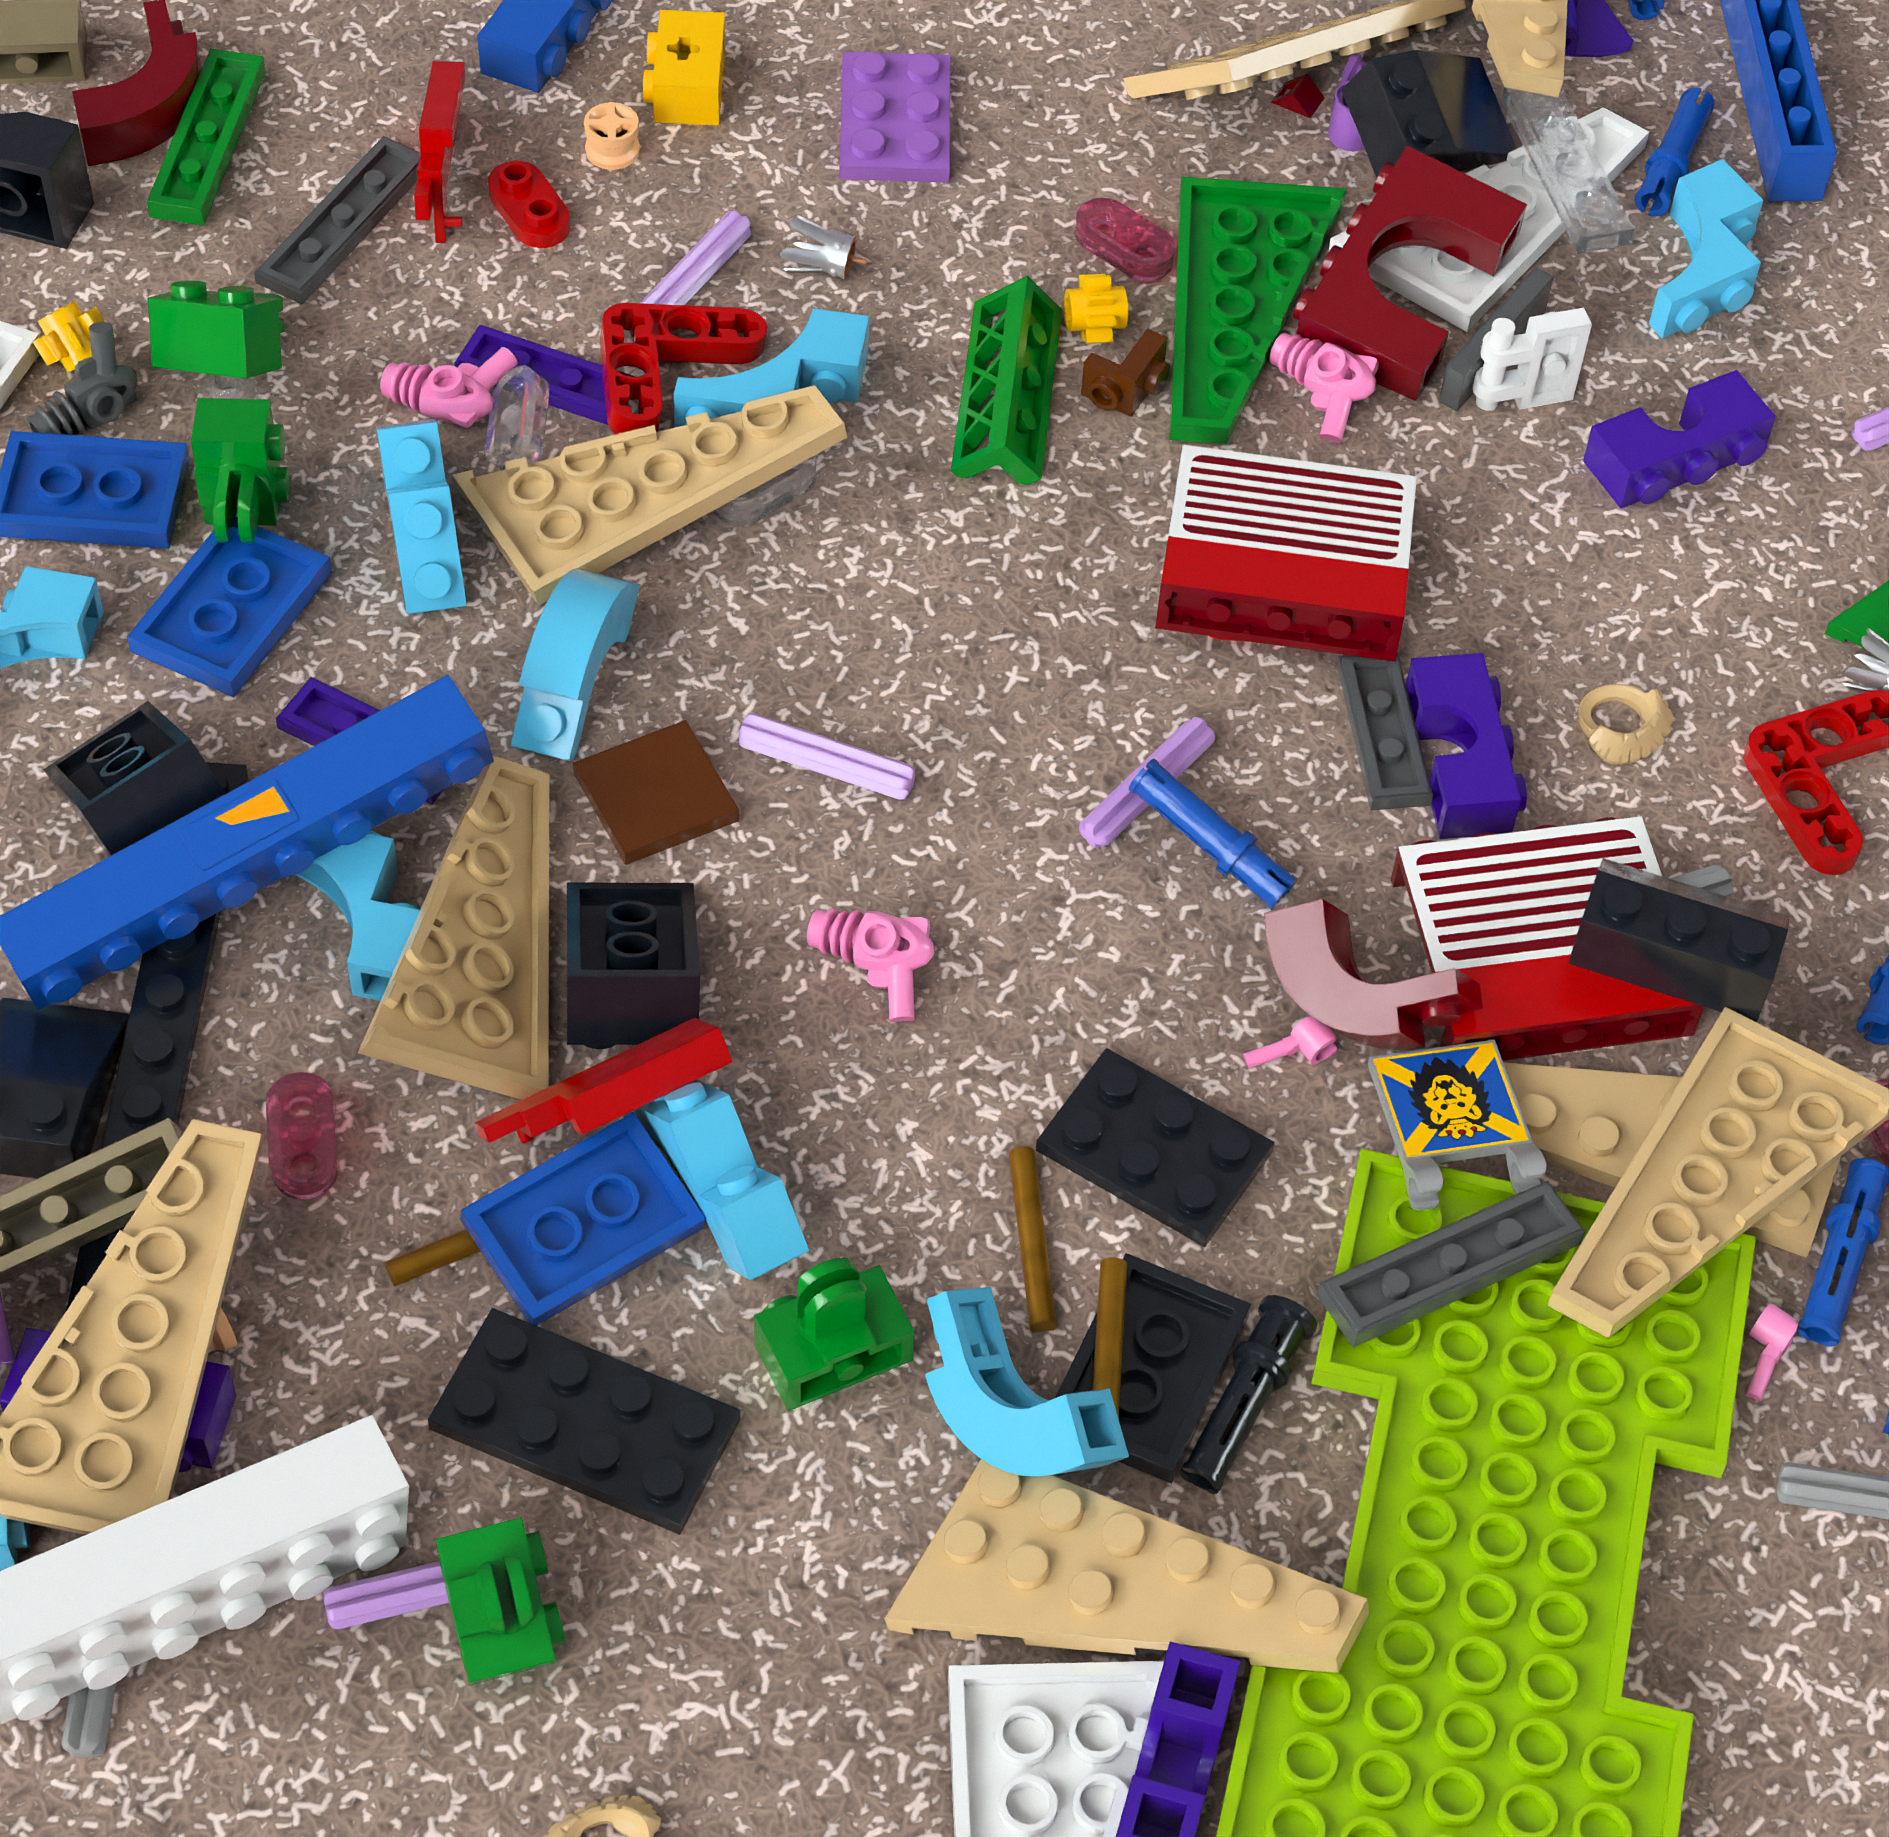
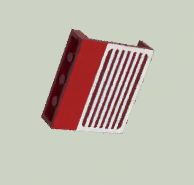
[1155,445,1417,662]
[1391,816,1704,1061]

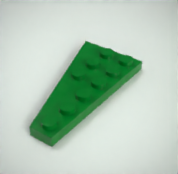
[1169,177,1347,444]

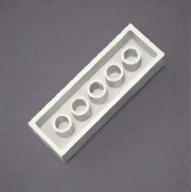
[0,1415,409,1725]

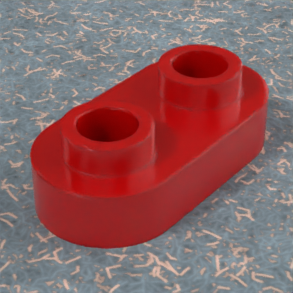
[488,160,570,248]

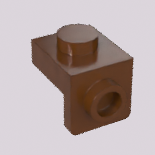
[1081,328,1170,417]

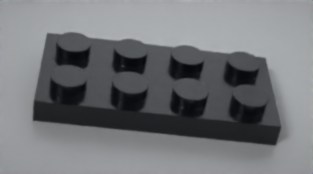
[428,1308,740,1535]

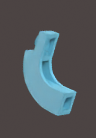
[511,569,640,761]
[925,1287,1129,1477]

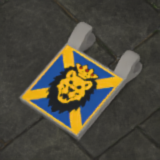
[1368,1040,1547,1210]

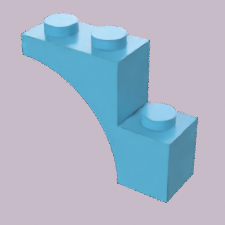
[1649,159,1764,338]
[673,308,870,427]
[375,419,467,614]
[0,566,104,669]
[295,830,421,1001]
[631,1080,809,1280]

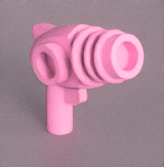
[1270,333,1379,444]
[380,347,518,428]
[807,908,934,1022]

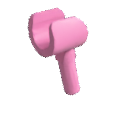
[1243,1016,1337,1068]
[1745,1304,1797,1402]

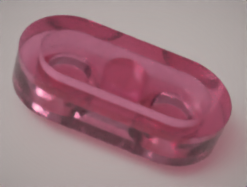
[1075,198,1175,281]
[266,1072,339,1200]

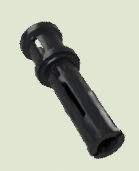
[1180,1295,1317,1494]

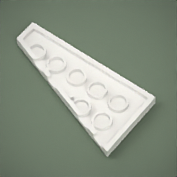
[1328,107,1649,332]
[948,1661,1164,1837]

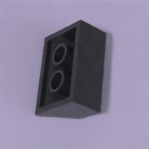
[1568,858,1789,1022]

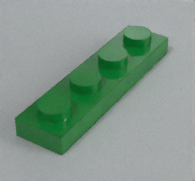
[147,48,266,226]

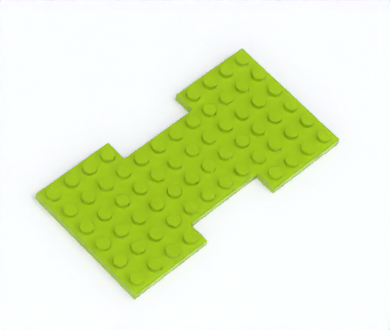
[1216,1148,1756,1837]

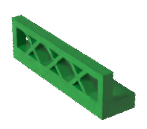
[951,276,1062,485]

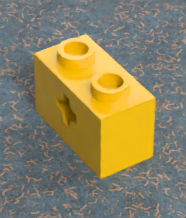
[643,10,725,125]

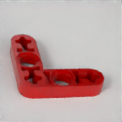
[600,303,768,434]
[1743,690,1889,875]

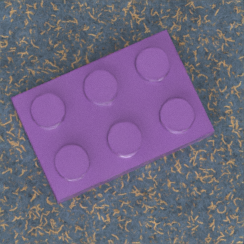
[839,52,950,182]

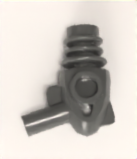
[26,322,137,435]

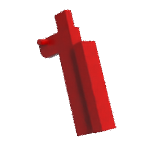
[414,61,465,243]
[474,1018,733,1143]

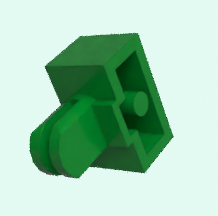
[148,281,285,379]
[191,398,291,544]
[754,1258,915,1411]
[436,1517,565,1686]

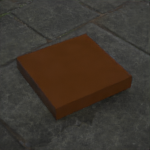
[573,720,739,865]

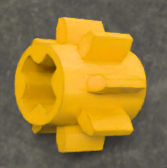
[1064,274,1128,344]
[33,300,105,372]

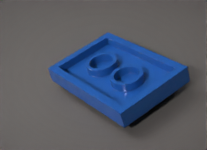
[0,431,190,549]
[127,517,332,698]
[460,1112,706,1326]

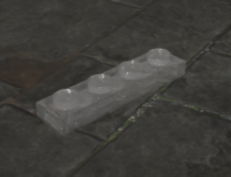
[1501,87,1634,254]

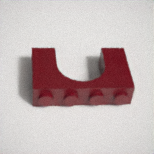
[1293,146,1527,401]

